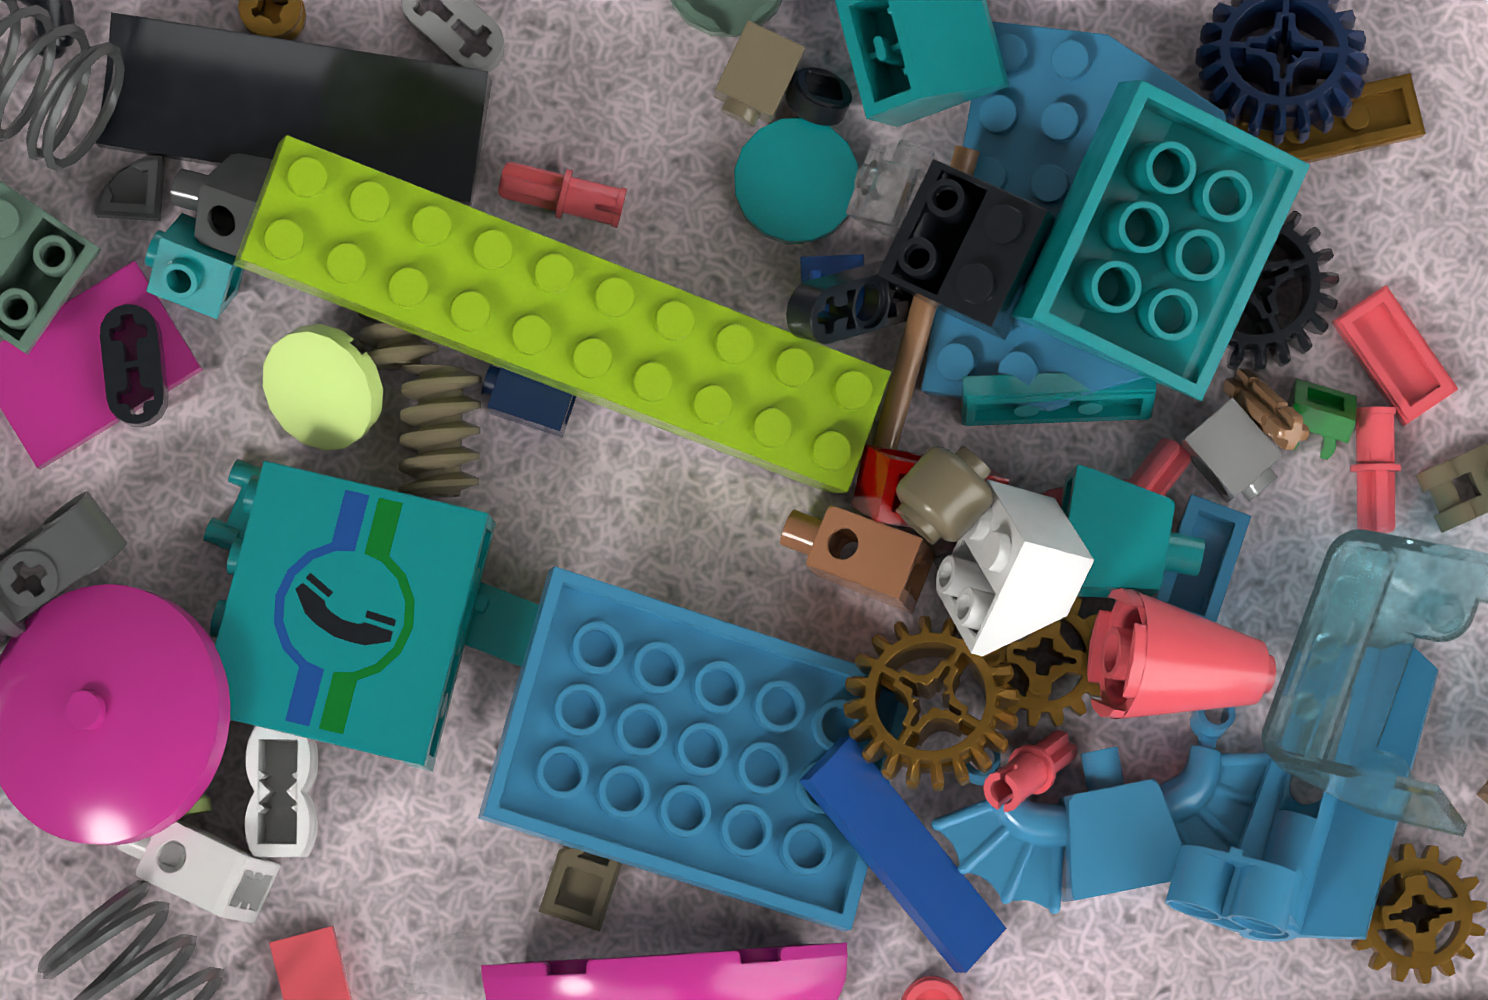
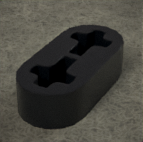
[100,304,169,428]

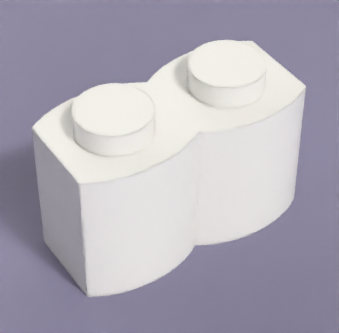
[245,726,318,857]

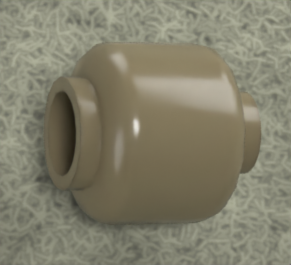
[896,446,993,544]

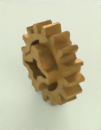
[974,597,1101,728]
[1351,843,1487,984]

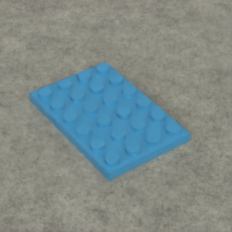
[478,566,908,932]

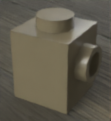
[714,20,806,127]

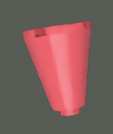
[1087,588,1276,719]

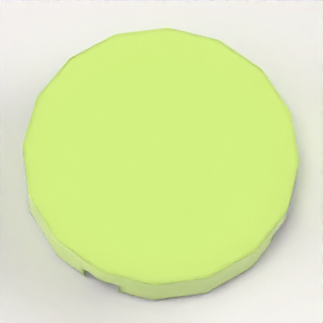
[263,324,383,451]

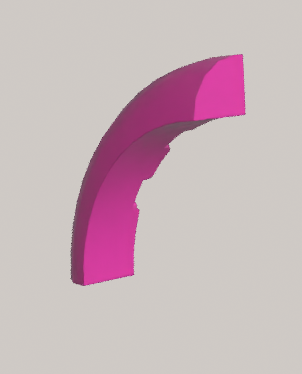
[481,942,848,1000]

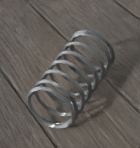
[0,0,125,171]
[38,880,224,1000]

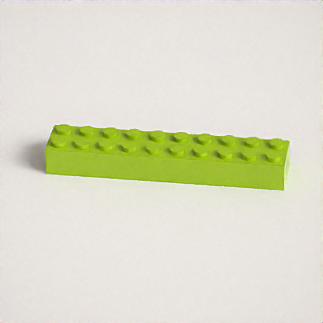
[233,135,891,494]

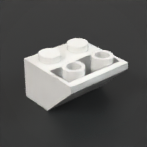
[935,479,1094,656]

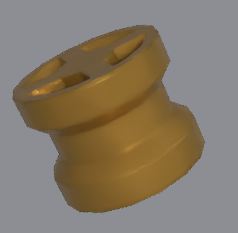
[238,0,307,41]

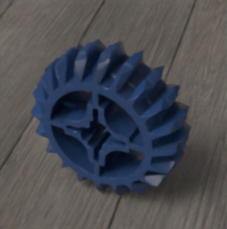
[1195,0,1369,147]

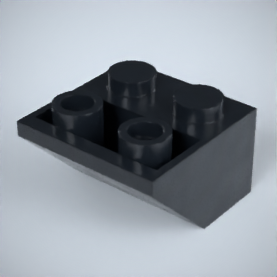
[877,159,1055,340]

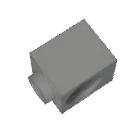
[1179,397,1283,503]

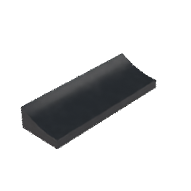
[96,12,492,206]

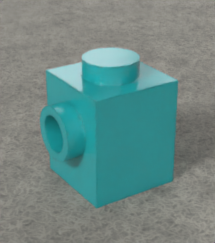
[144,213,244,319]

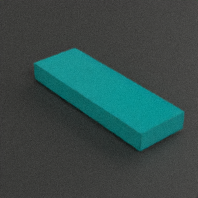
[960,373,1157,426]

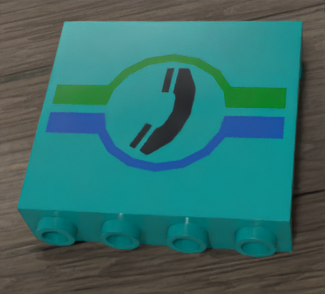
[210,461,496,772]

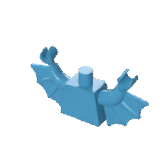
[931,707,1271,914]

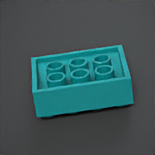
[1011,80,1310,401]

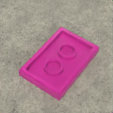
[0,261,203,470]

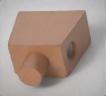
[780,505,936,614]

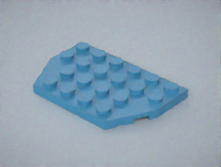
[921,21,1226,412]

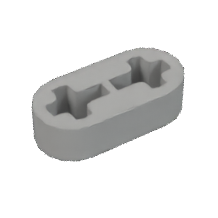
[401,0,505,72]

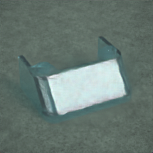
[1261,529,1488,837]

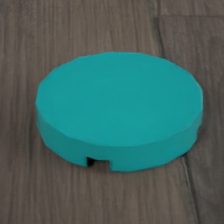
[734,118,859,245]

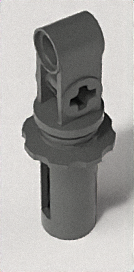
[0,491,127,656]

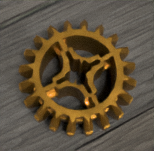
[843,615,1020,791]

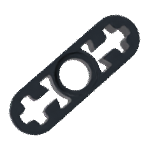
[786,260,913,344]

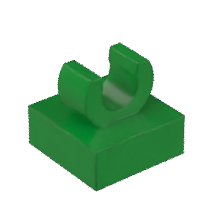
[1288,378,1357,460]

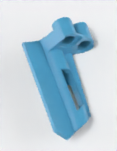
[1165,641,1439,942]

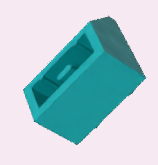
[835,0,1009,127]

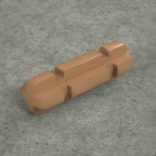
[1223,369,1309,450]

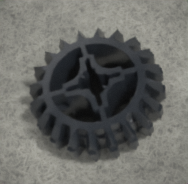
[1227,211,1339,372]

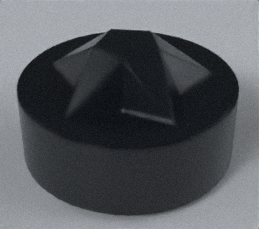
[785,67,852,126]

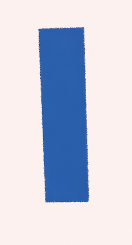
[799,736,1007,973]

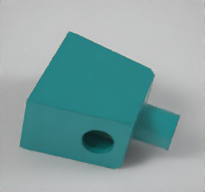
[1060,465,1205,598]

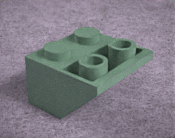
[0,181,101,355]

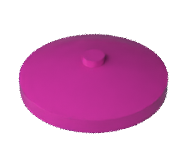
[0,584,230,846]

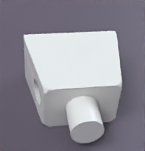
[117,820,281,924]

